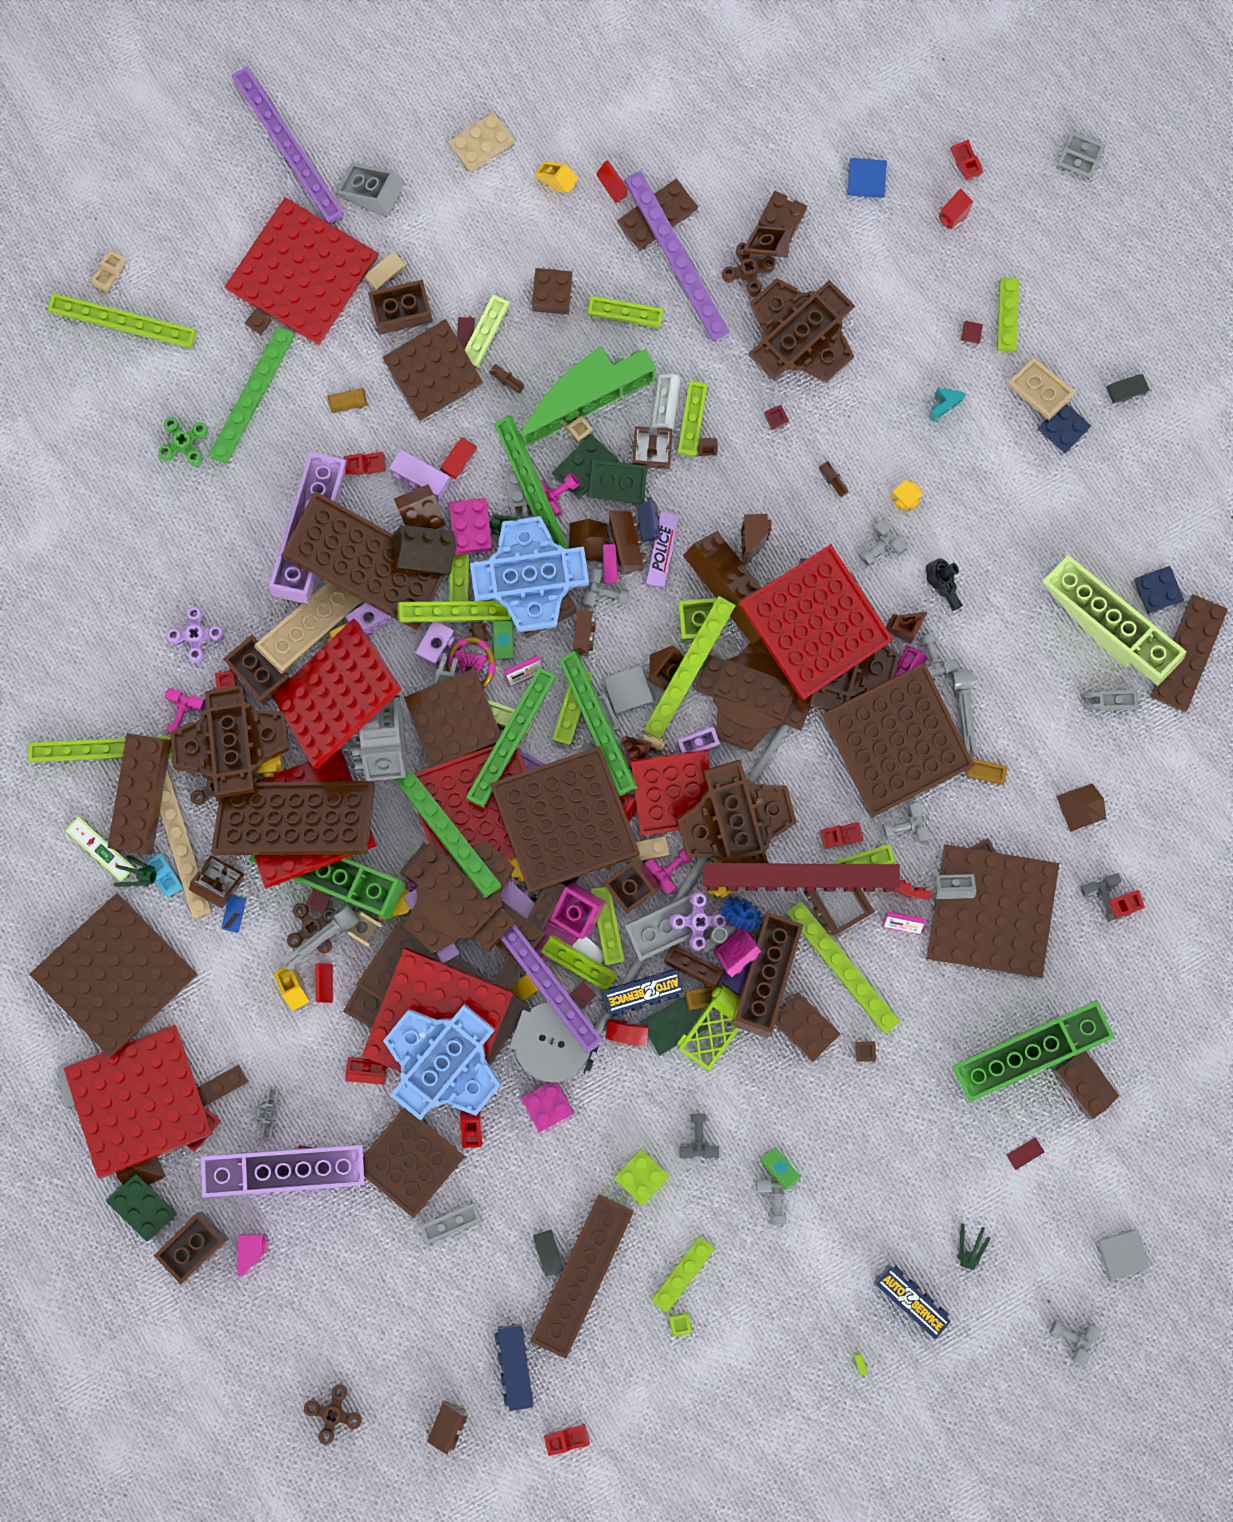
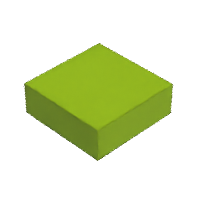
[669,1312,692,1337]
[852,1351,868,1376]

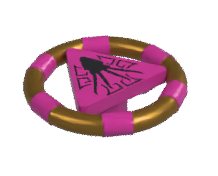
[446,636,496,689]

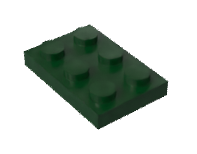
[552,434,618,500]
[587,459,648,504]
[640,996,708,1056]
[106,1172,177,1242]

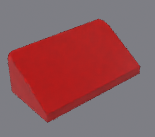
[597,160,628,203]
[315,963,333,1003]
[345,1057,387,1085]

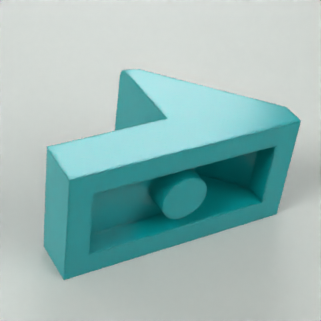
[929,388,966,422]

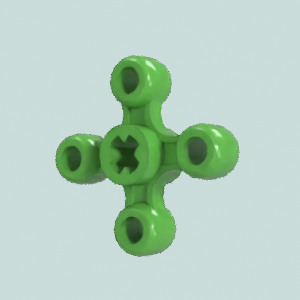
[158,417,209,466]

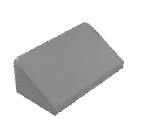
[935,874,977,899]

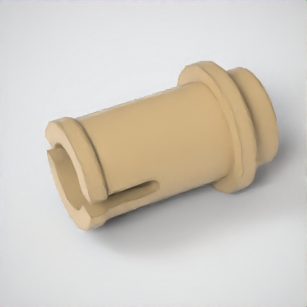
[642,732,667,753]

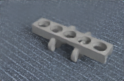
[253,1087,280,1140]

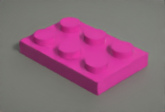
[449,498,492,555]
[714,928,761,977]

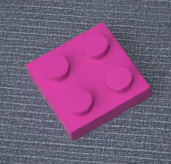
[521,1082,574,1133]

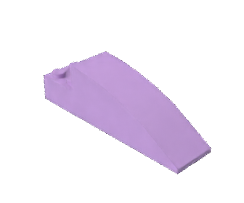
[269,452,346,604]
[200,1145,364,1198]

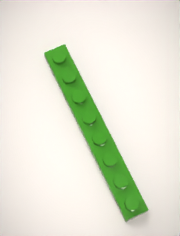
[209,326,295,465]
[494,415,569,549]
[559,650,638,796]
[466,667,556,808]
[396,771,501,898]

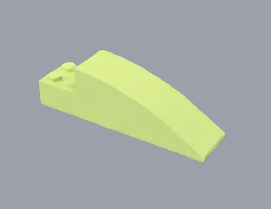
[1042,555,1187,686]

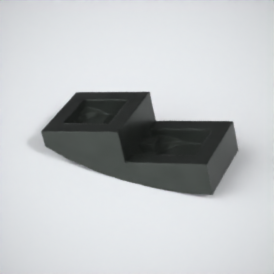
[1106,374,1150,404]
[533,1229,564,1277]

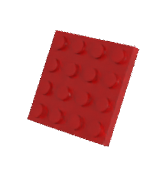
[630,749,710,836]

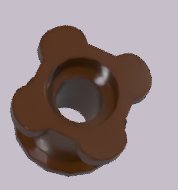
[468,621,491,645]

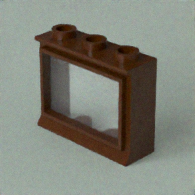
[803,862,875,936]

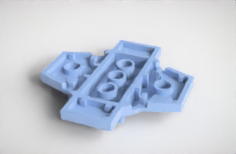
[470,516,589,632]
[383,1004,501,1120]

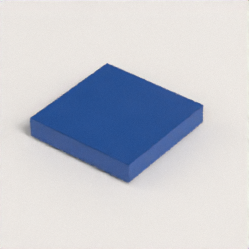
[847,158,887,198]

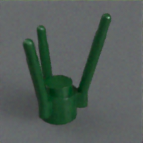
[489,514,518,537]
[114,855,157,887]
[957,1223,991,1270]

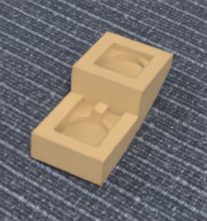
[90,250,126,293]
[365,252,407,290]
[561,415,593,442]

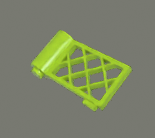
[677,985,739,1071]

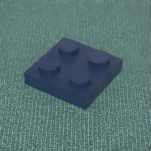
[1038,404,1091,454]
[1134,566,1184,614]

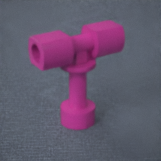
[540,473,580,517]
[165,687,206,733]
[644,848,693,896]

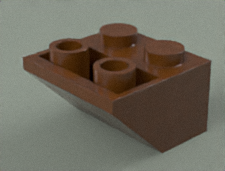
[427,1400,468,1455]

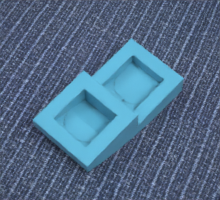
[145,853,183,898]

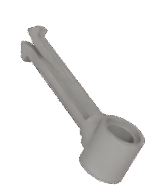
[951,670,980,756]
[281,903,360,970]

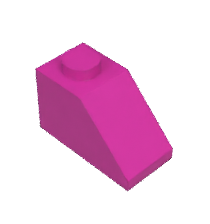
[237,1234,268,1276]

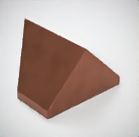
[886,612,927,644]
[622,736,651,760]

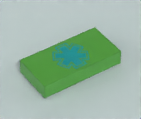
[493,621,514,660]
[760,1147,801,1190]

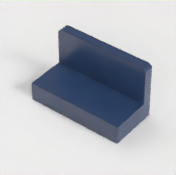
[637,497,661,543]

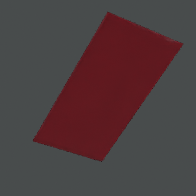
[457,317,475,349]
[1006,1137,1045,1170]

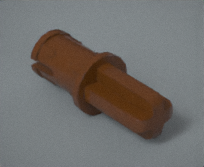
[490,364,524,393]
[819,461,848,497]

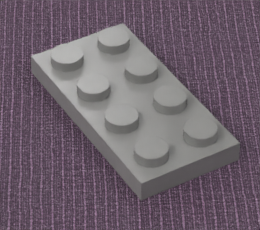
[623,893,708,961]

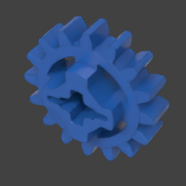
[720,896,763,931]

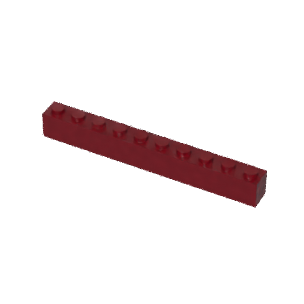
[703,863,900,892]

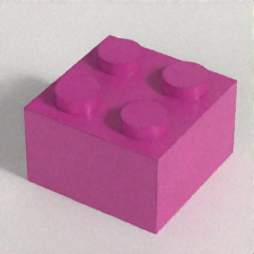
[549,883,606,939]

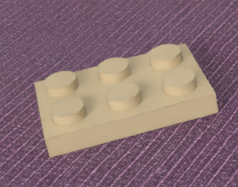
[448,112,515,173]
[1008,358,1076,420]

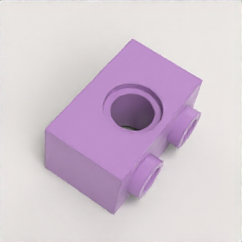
[345,603,391,636]
[415,622,456,667]
[677,727,720,753]

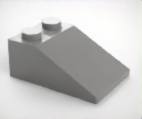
[336,162,405,215]

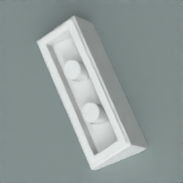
[652,374,681,431]

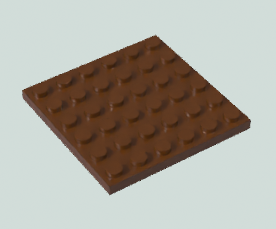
[821,662,975,818]
[490,746,640,894]
[926,844,1060,978]
[29,893,198,1058]

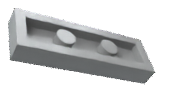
[419,1202,482,1245]

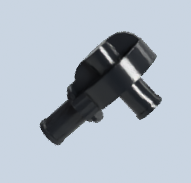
[926,558,963,611]

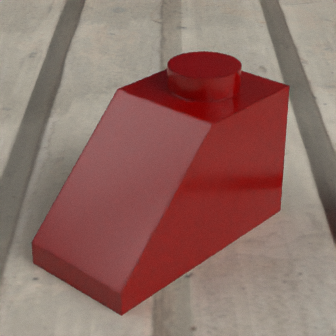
[938,189,973,230]
[460,1110,482,1148]

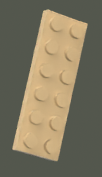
[255,582,364,674]

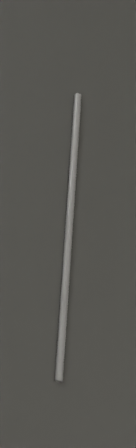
[594,724,790,1035]

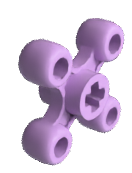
[166,606,225,663]
[669,892,727,951]

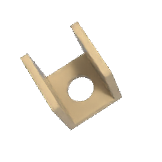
[344,910,382,947]

